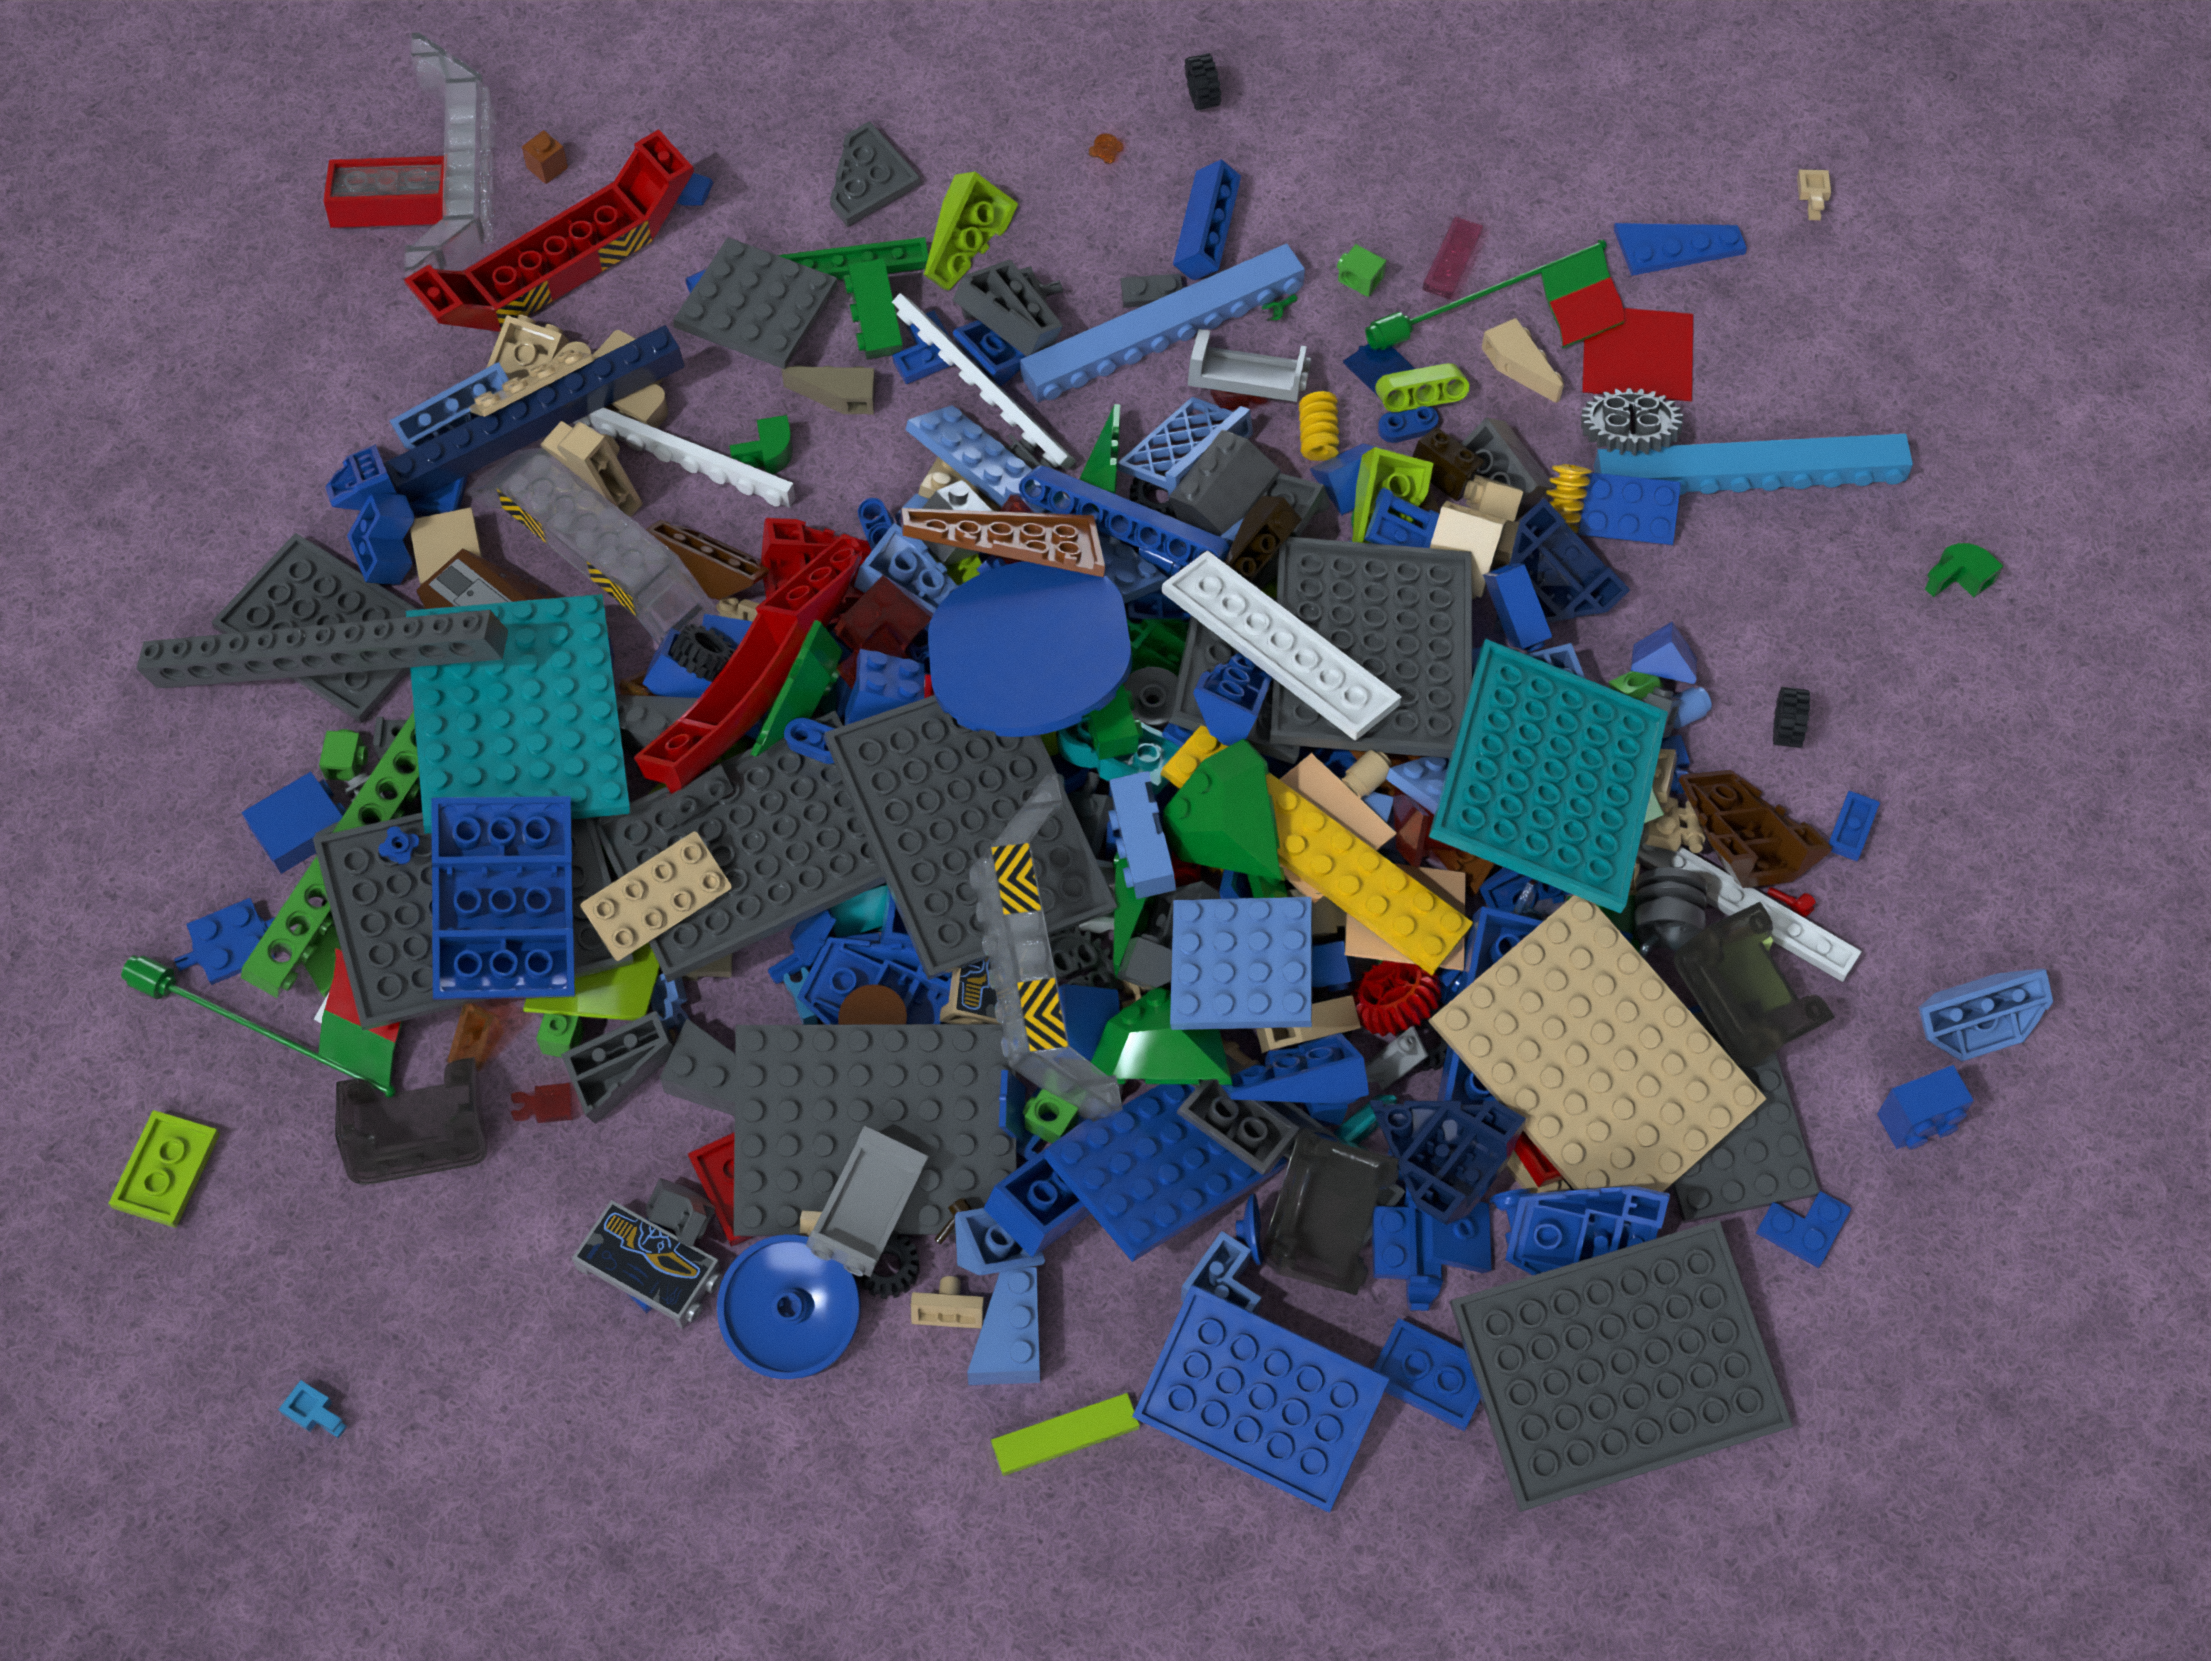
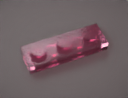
[1422,216,1483,300]

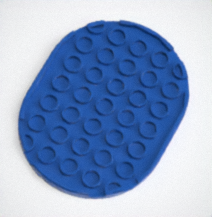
[928,561,1132,737]

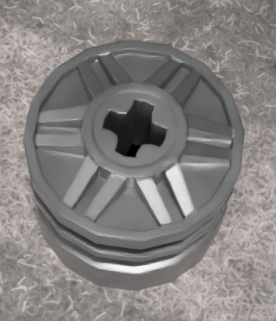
[1633,868,1708,950]

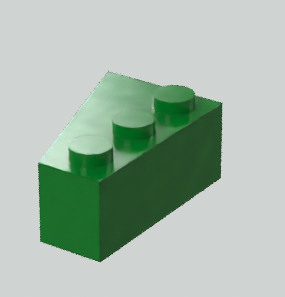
[843,258,903,360]

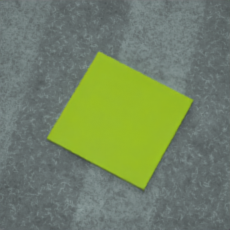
[523,942,660,1021]

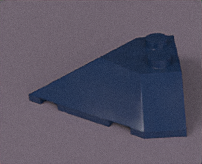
[1493,497,1630,632]
[1369,1100,1526,1225]

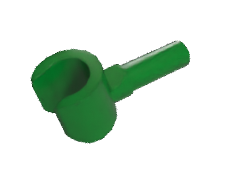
[1262,294,1297,321]

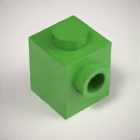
[319,729,368,781]

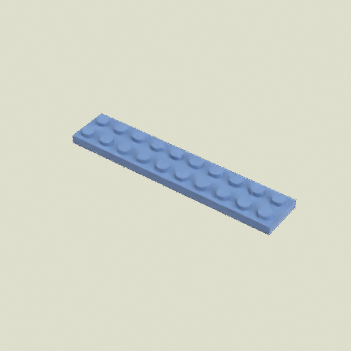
[905,405,1167,604]

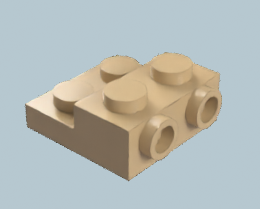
[487,315,569,380]

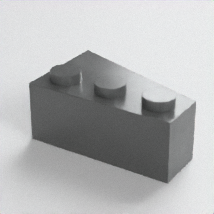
[953,259,1063,357]
[561,1011,675,1124]
[660,1018,735,1116]

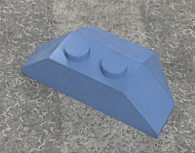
[389,362,509,450]
[1918,968,2053,1061]

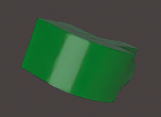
[729,415,793,475]
[1925,543,2003,598]

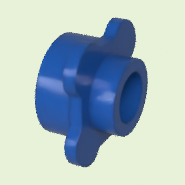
[378,826,419,865]

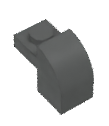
[645,1178,715,1247]

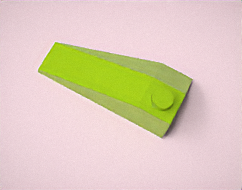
[924,171,1018,291]
[1352,447,1433,544]

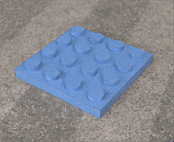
[1170,897,1312,1030]

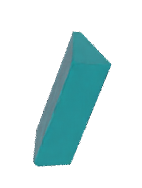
[1333,1094,1397,1148]

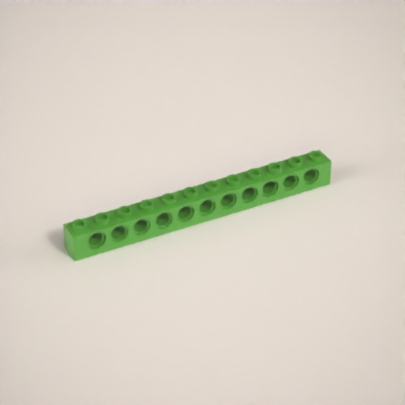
[241,711,421,998]

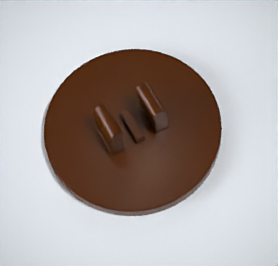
[838,984,907,1025]

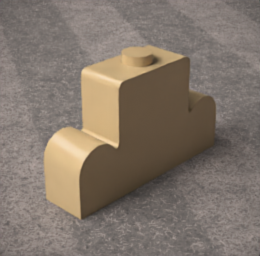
[547,330,668,429]
[540,421,643,525]

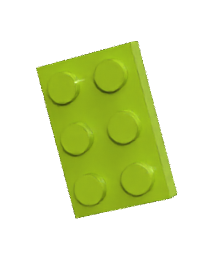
[108,1110,220,1228]

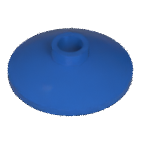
[1236,1194,1263,1265]

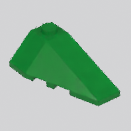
[1079,404,1120,512]
[1113,851,1157,980]

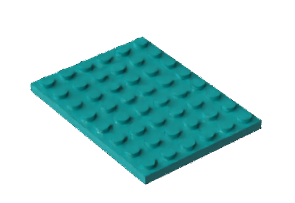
[405,594,630,834]
[1429,639,1668,913]

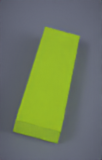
[991,1393,1140,1476]

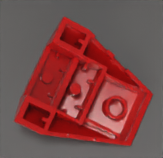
[761,518,890,625]

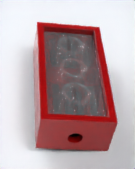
[323,156,454,228]

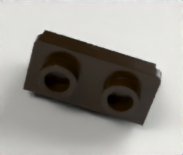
[1412,428,1484,502]

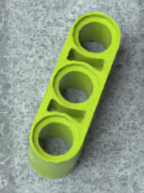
[1375,363,1470,412]

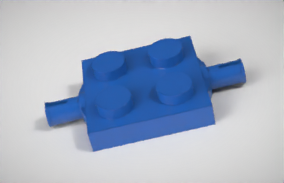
[174,898,276,985]

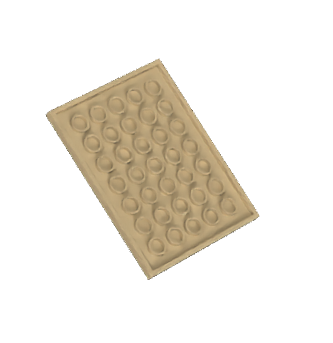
[1428,895,1766,1192]

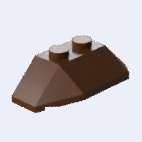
[643,519,769,600]

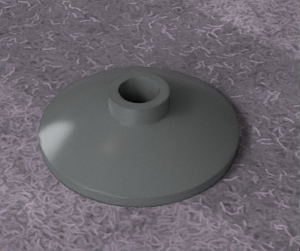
[1123,667,1178,726]

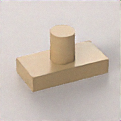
[911,1276,984,1329]

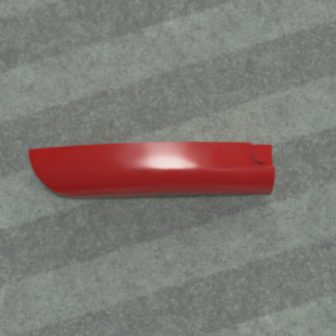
[634,534,862,794]

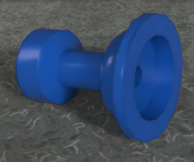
[1489,1189,1531,1246]

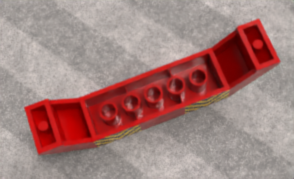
[404,129,694,332]

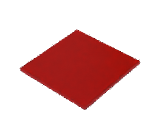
[1582,308,1693,402]

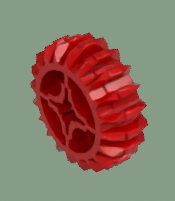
[1350,960,1442,1037]

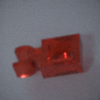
[1210,389,1268,410]
[511,1083,573,1123]

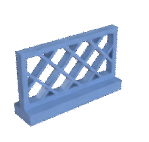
[1117,397,1253,499]

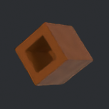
[522,130,568,184]

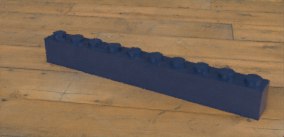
[384,325,685,503]

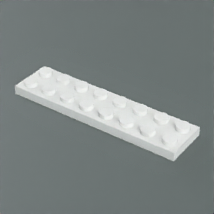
[1162,550,1401,741]

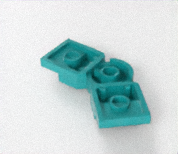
[1057,716,1180,795]

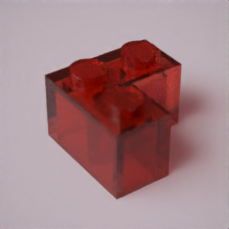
[833,575,931,653]

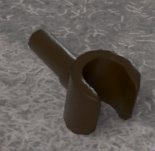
[934,1197,972,1245]

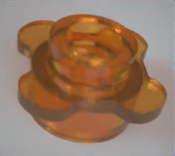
[1089,133,1123,164]

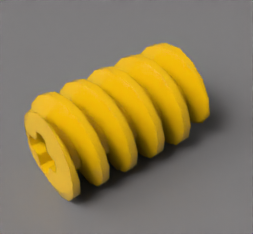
[1299,391,1339,461]
[1546,464,1592,533]

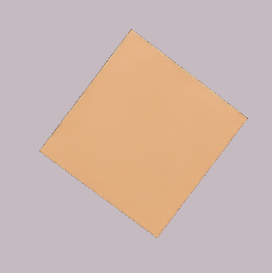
[1279,753,1396,904]
[1345,863,1466,971]

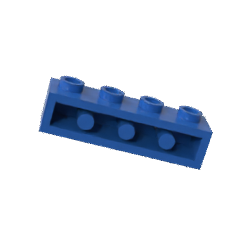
[1173,159,1241,280]

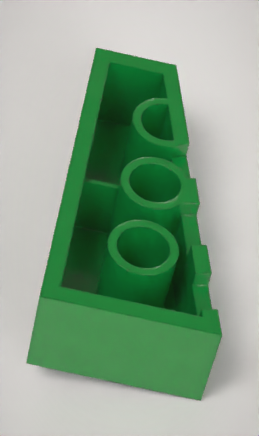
[1083,682,1143,760]

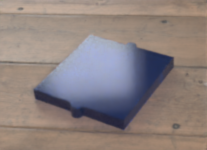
[1343,343,1415,396]

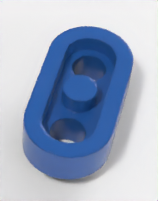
[1378,406,1438,443]
[784,718,834,764]

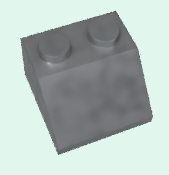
[922,480,992,567]

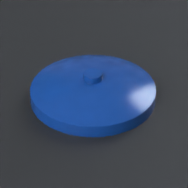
[717,1234,861,1379]

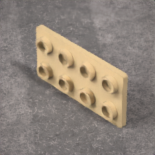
[469,349,594,417]
[580,831,732,961]

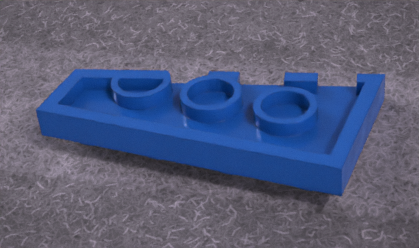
[1614,223,1747,276]

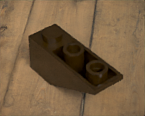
[1225,496,1302,582]

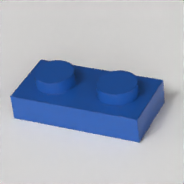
[1828,791,1880,861]

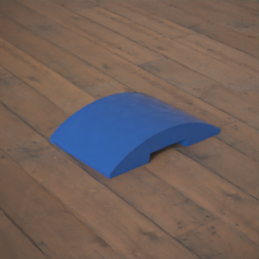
[431,796,575,1000]

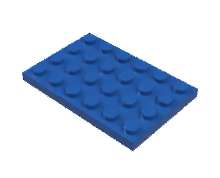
[1043,1084,1287,1262]
[1132,1284,1390,1513]

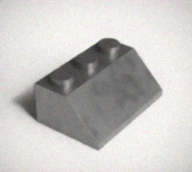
[1461,417,1556,519]
[1169,429,1281,537]
[1177,1079,1300,1175]

